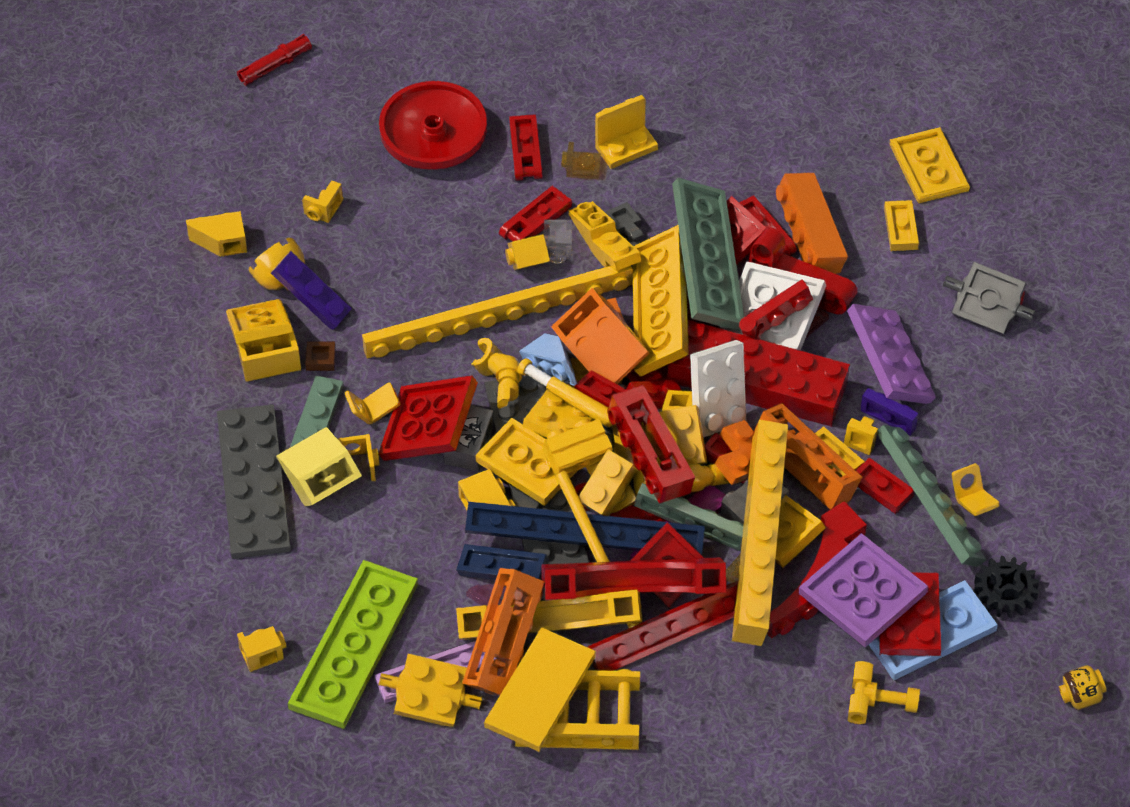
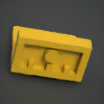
[595,95,658,169]

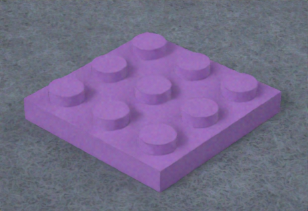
[799,533,928,647]

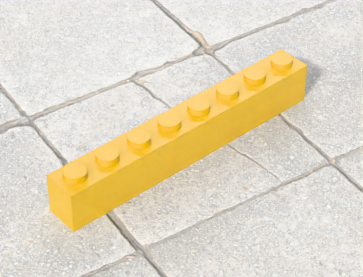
[732,420,788,646]

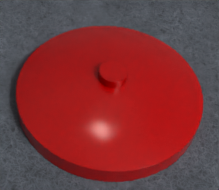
[379,81,487,170]

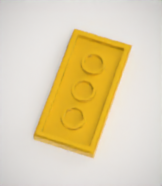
[484,627,596,752]

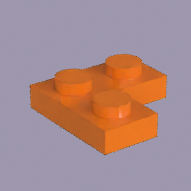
[715,420,755,485]

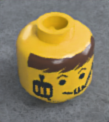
[1058,665,1107,710]

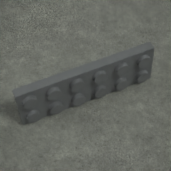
[217,404,291,559]

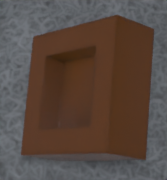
[306,341,336,371]

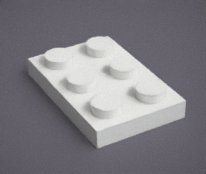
[690,340,746,437]

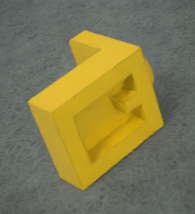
[302,180,343,223]

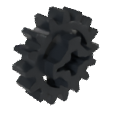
[973,556,1040,618]

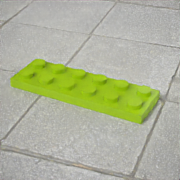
[288,560,418,729]

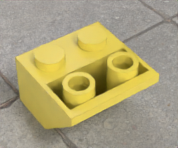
[276,427,362,506]

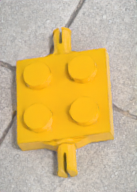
[378,654,482,727]

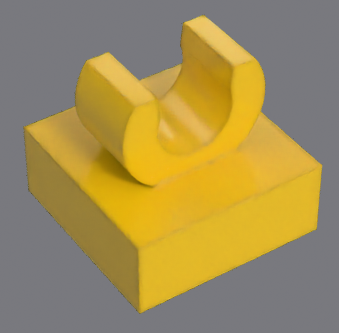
[844,416,878,455]

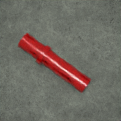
[237,34,312,86]

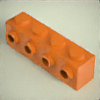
[776,173,848,274]

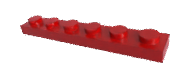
[587,580,738,671]

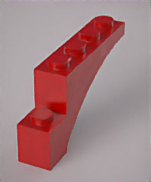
[767,501,867,639]

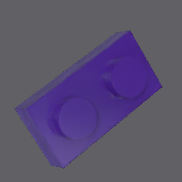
[860,388,918,436]

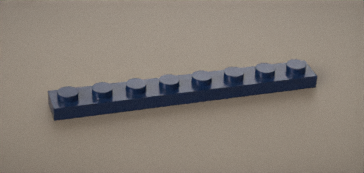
[465,501,705,555]

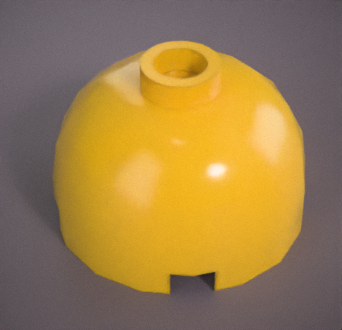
[249,238,305,290]

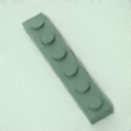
[877,425,986,567]

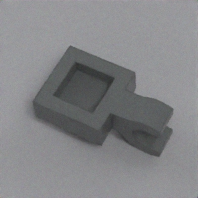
[605,202,643,246]

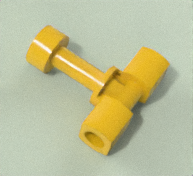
[847,661,920,724]

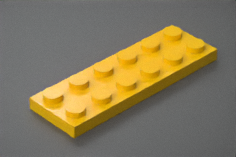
[633,225,689,376]

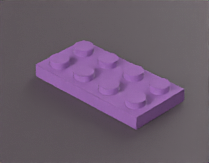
[847,304,936,404]

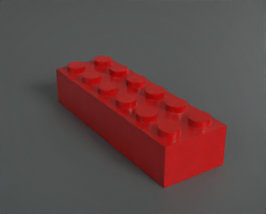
[668,320,850,427]

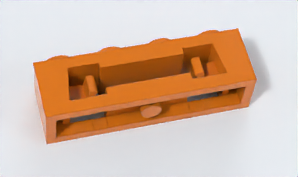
[754,403,862,510]
[462,568,545,696]

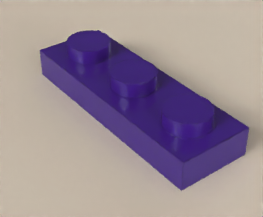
[271,251,352,330]

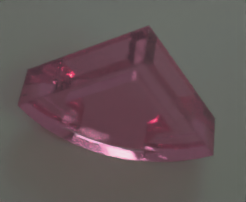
[466,582,506,606]

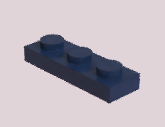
[456,544,549,580]

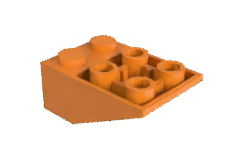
[551,288,650,384]

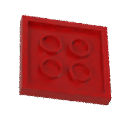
[378,375,478,461]

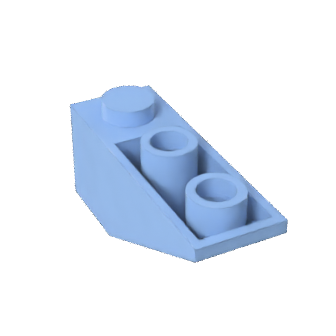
[519,333,577,386]

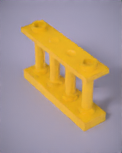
[515,669,640,750]

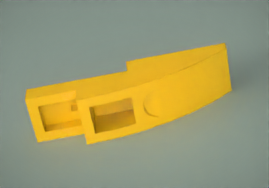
[568,201,641,271]

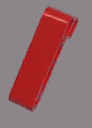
[749,227,858,314]

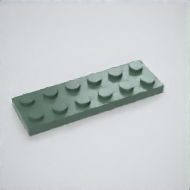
[672,178,744,331]

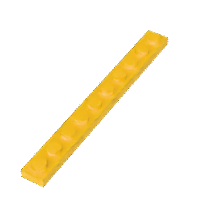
[362,266,633,358]

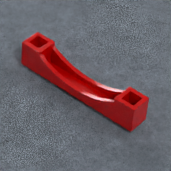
[541,558,726,600]

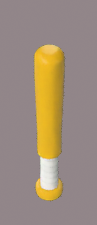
[517,358,613,427]

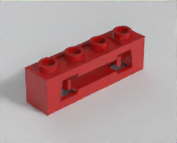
[607,385,695,504]

